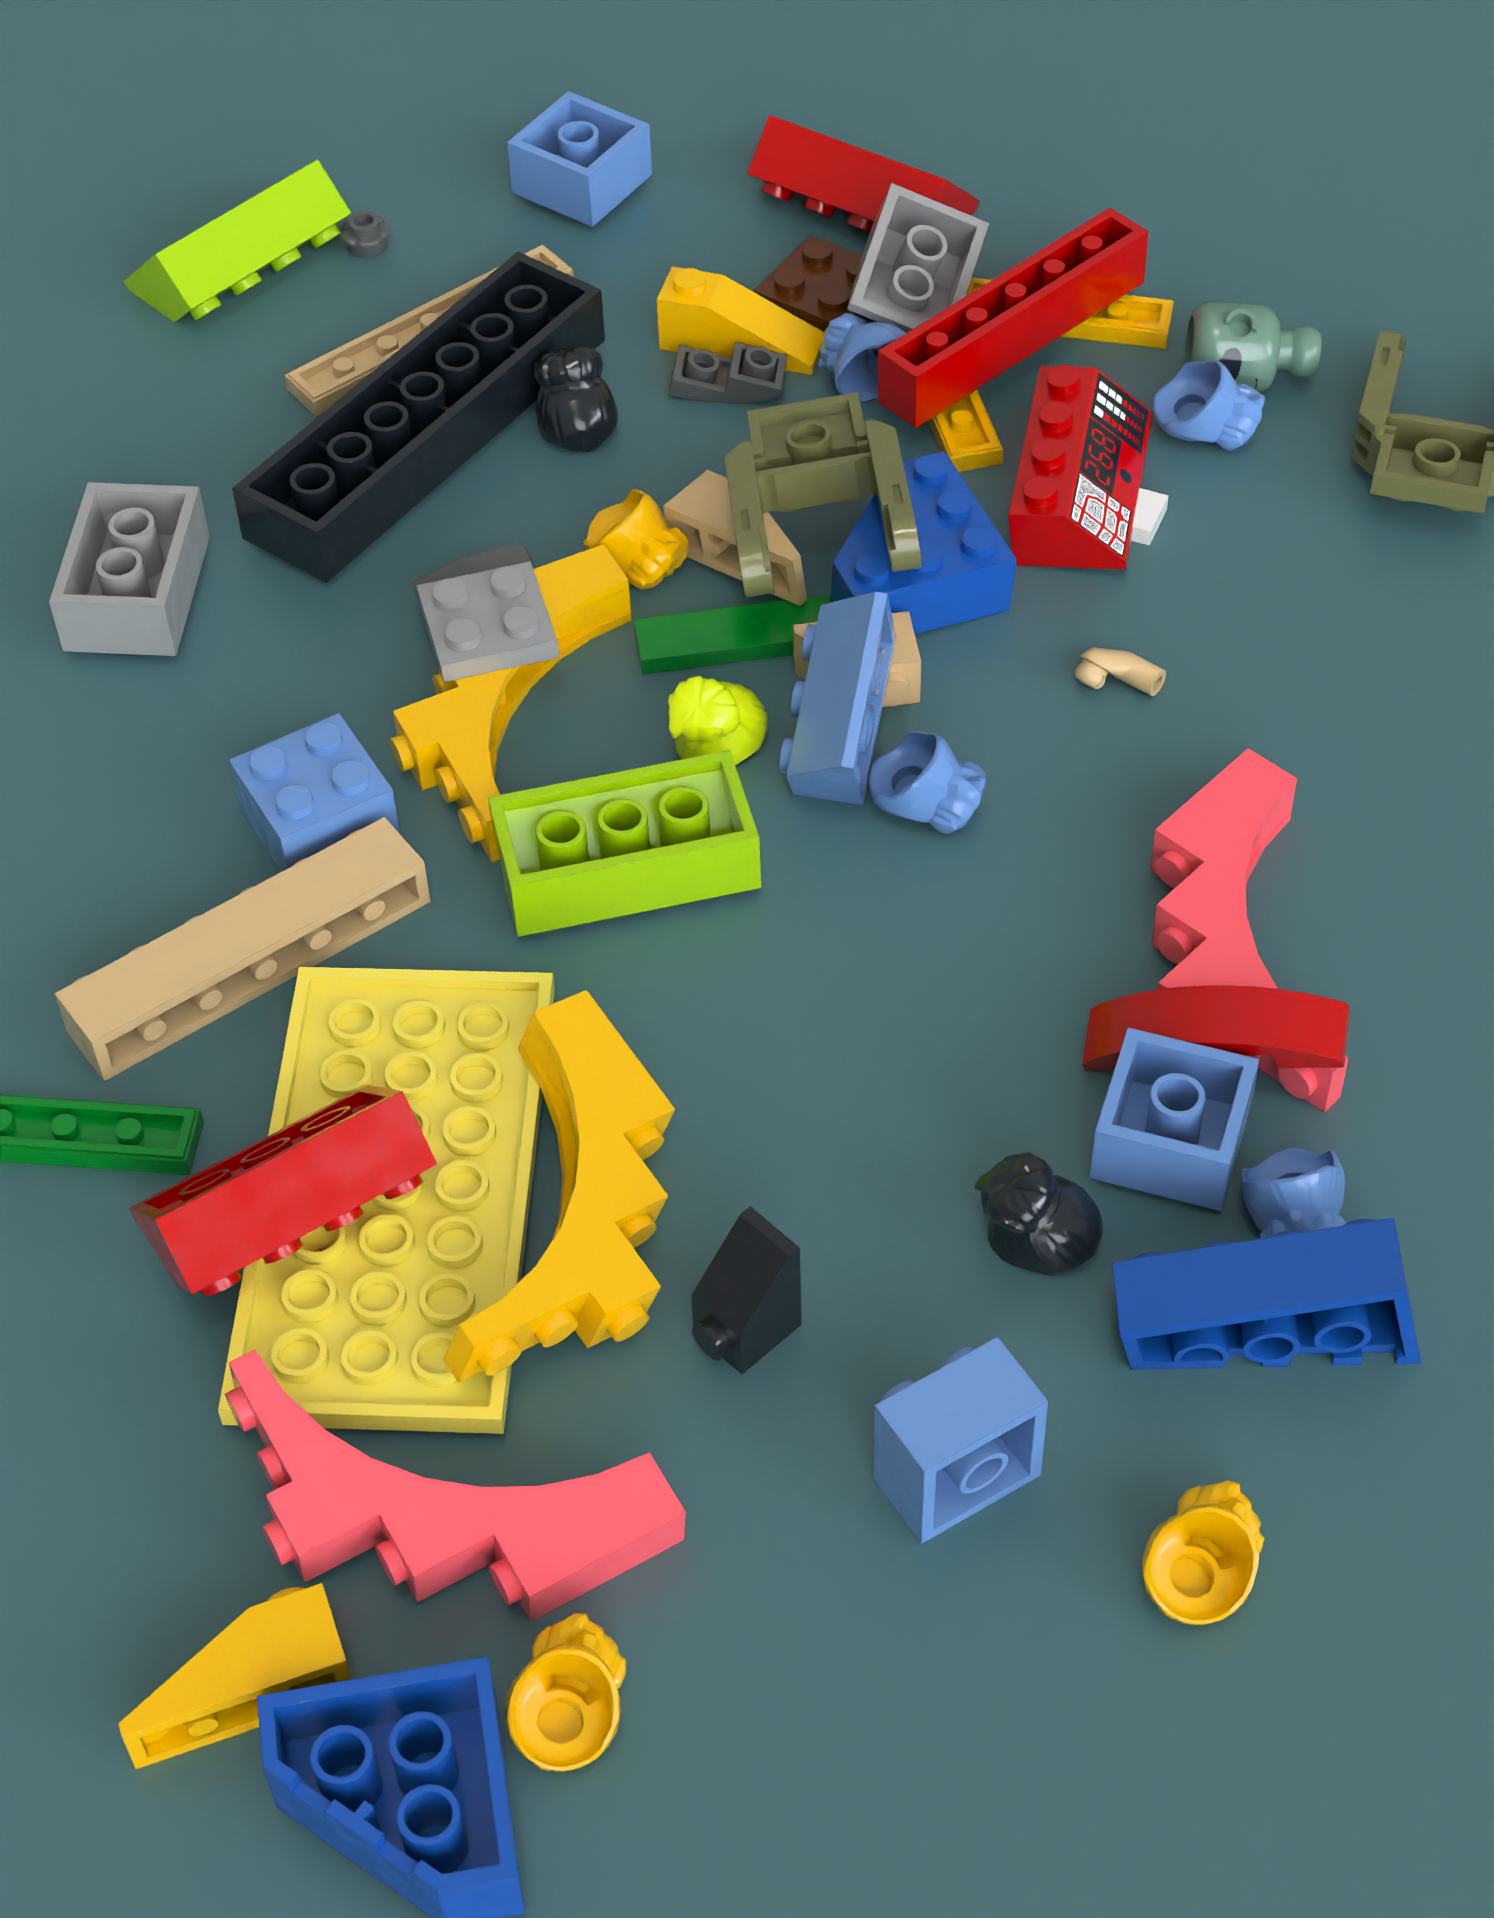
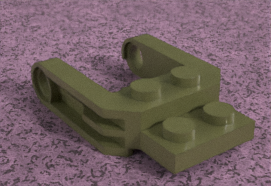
[1351,330,1494,514]
[724,392,922,597]

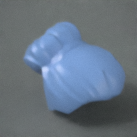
[818,313,906,403]
[1153,360,1265,451]
[868,731,987,834]
[1241,1148,1346,1239]

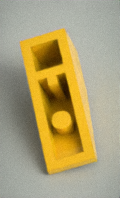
[656,266,824,375]
[118,1583,352,1769]

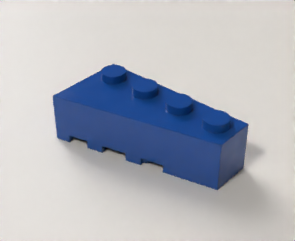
[1112,1218,1421,1370]

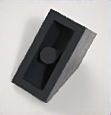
[691,1206,802,1375]

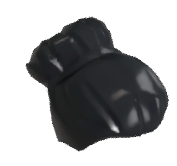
[534,347,618,452]
[974,1152,1103,1276]

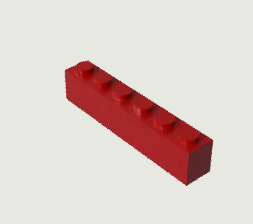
[878,207,1149,428]

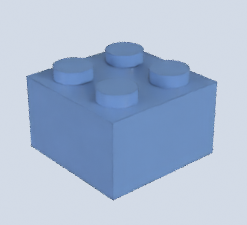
[507,91,652,227]
[229,713,400,872]
[1090,1028,1260,1212]
[874,1337,1048,1544]

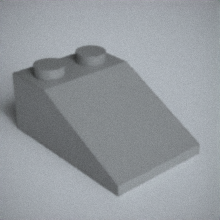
[847,183,989,333]

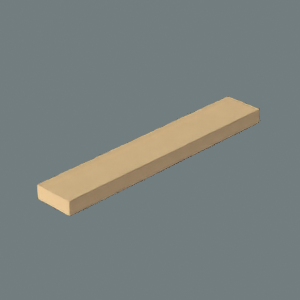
[284,245,574,417]

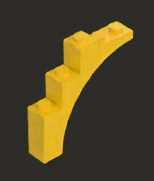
[389,544,632,863]
[443,990,676,1383]

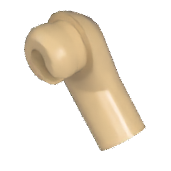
[1074,647,1166,696]

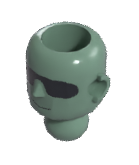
[1185,301,1321,392]

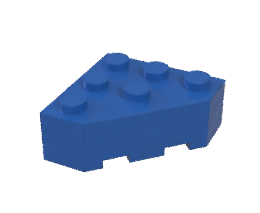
[830,451,1016,635]
[257,1656,526,1918]

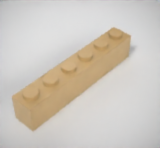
[54,817,431,1081]

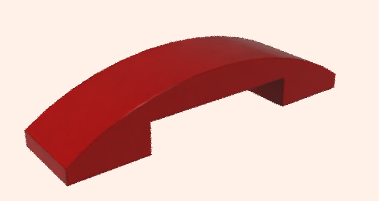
[1082,985,1350,1071]

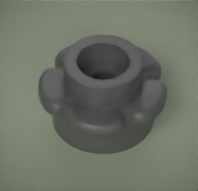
[340,211,391,258]

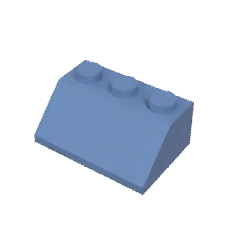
[779,592,896,805]

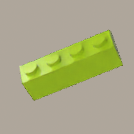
[123,159,351,322]
[488,750,761,937]

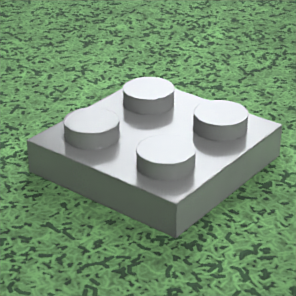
[416,561,559,682]

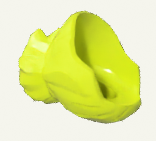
[668,675,768,766]

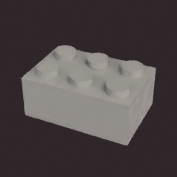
[49,482,210,656]

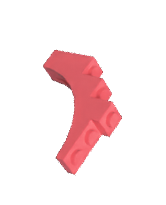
[1150,748,1349,1113]
[225,1350,686,1622]

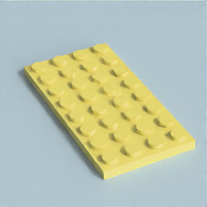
[218,967,555,1434]

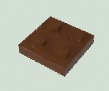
[753,235,866,332]

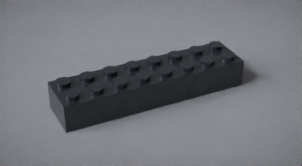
[232,252,605,583]

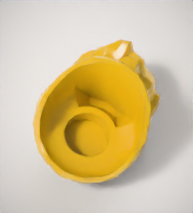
[583,489,689,590]
[1142,1480,1265,1626]
[505,1613,626,1772]

